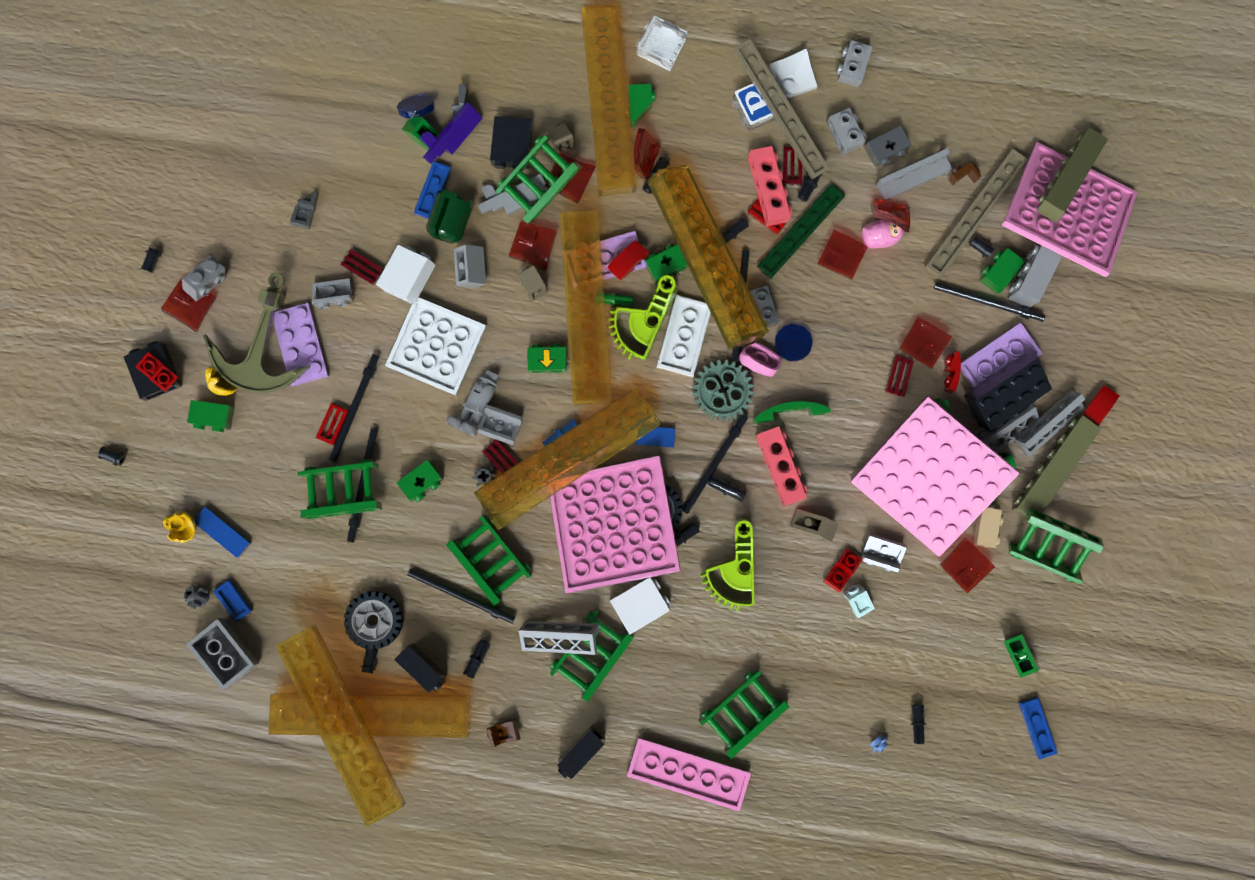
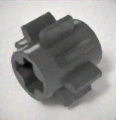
[472,465,497,489]
[184,583,209,609]

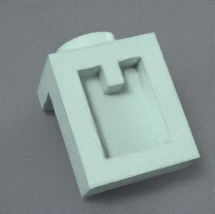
[843,584,875,618]

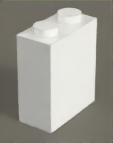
[376,245,436,305]
[610,577,671,635]

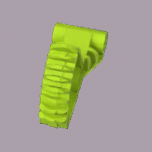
[609,275,678,360]
[700,517,755,612]

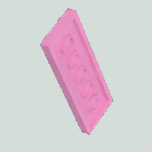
[627,737,751,812]

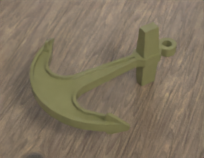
[203,273,311,393]

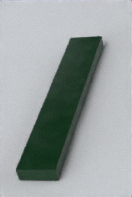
[757,184,845,279]

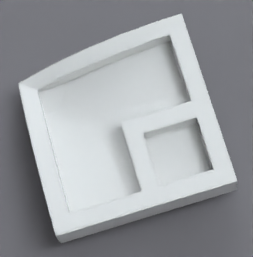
[769,49,818,98]

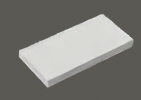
[656,295,713,378]

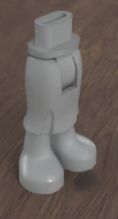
[445,371,499,437]

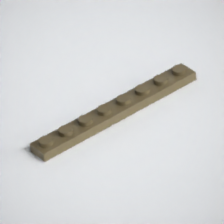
[733,38,829,180]
[925,149,1028,279]

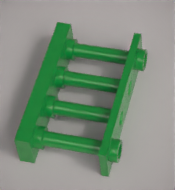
[495,135,582,224]
[298,459,382,520]
[1008,508,1104,584]
[446,515,532,606]
[549,610,634,702]
[699,670,790,759]

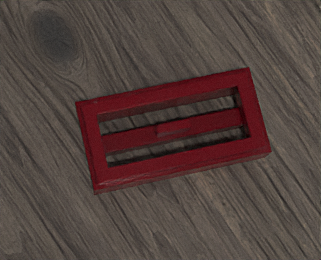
[783,147,802,186]
[340,249,383,285]
[885,355,914,397]
[482,439,522,480]

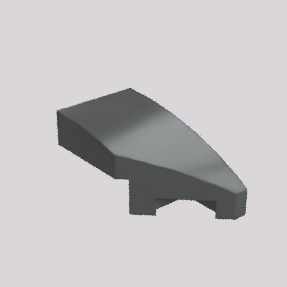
[452,85,468,117]
[290,192,318,229]

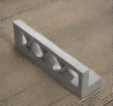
[876,148,952,202]
[1015,390,1085,457]
[973,404,1039,453]
[519,621,599,655]

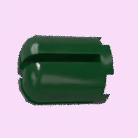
[426,190,474,244]

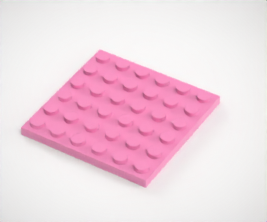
[1002,142,1138,277]
[851,396,1019,557]
[547,456,681,594]

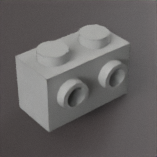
[836,40,872,88]
[826,108,866,156]
[454,245,486,288]
[182,256,225,302]

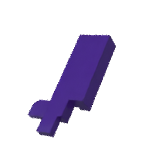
[419,103,483,164]

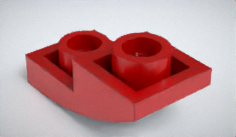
[607,240,649,280]
[944,351,961,394]
[135,352,179,392]
[1082,385,1120,426]
[823,548,862,593]

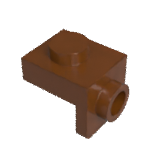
[948,161,982,186]
[487,720,521,747]

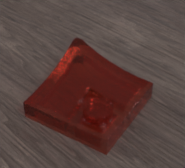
[634,128,661,180]
[544,153,596,204]
[870,199,910,233]
[509,221,557,271]
[818,230,868,280]
[161,278,216,333]
[898,317,952,369]
[939,537,995,593]

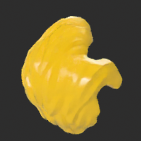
[205,366,238,396]
[162,511,196,543]

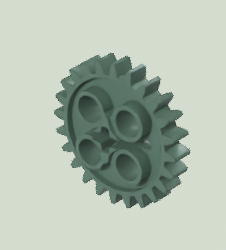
[692,359,754,422]

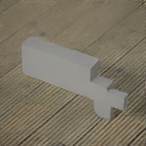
[477,174,548,216]

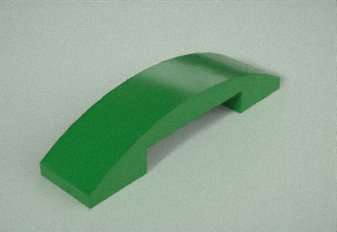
[752,401,831,424]

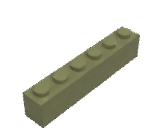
[1036,127,1108,223]
[1012,415,1101,520]

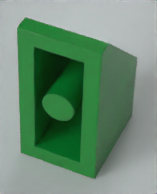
[628,84,656,127]
[401,114,439,151]

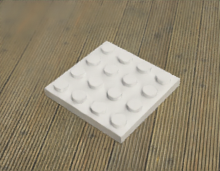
[385,297,486,396]

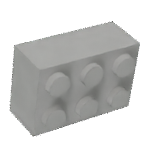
[1008,244,1062,308]
[186,618,260,691]

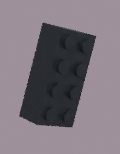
[964,353,1052,431]

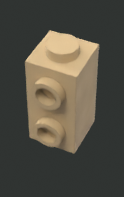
[972,504,1004,548]

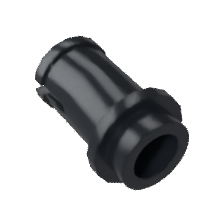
[969,235,994,258]
[141,247,161,273]
[98,446,125,466]
[360,649,378,674]

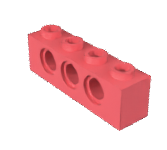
[748,146,792,227]
[756,426,808,507]

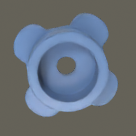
[870,735,888,753]

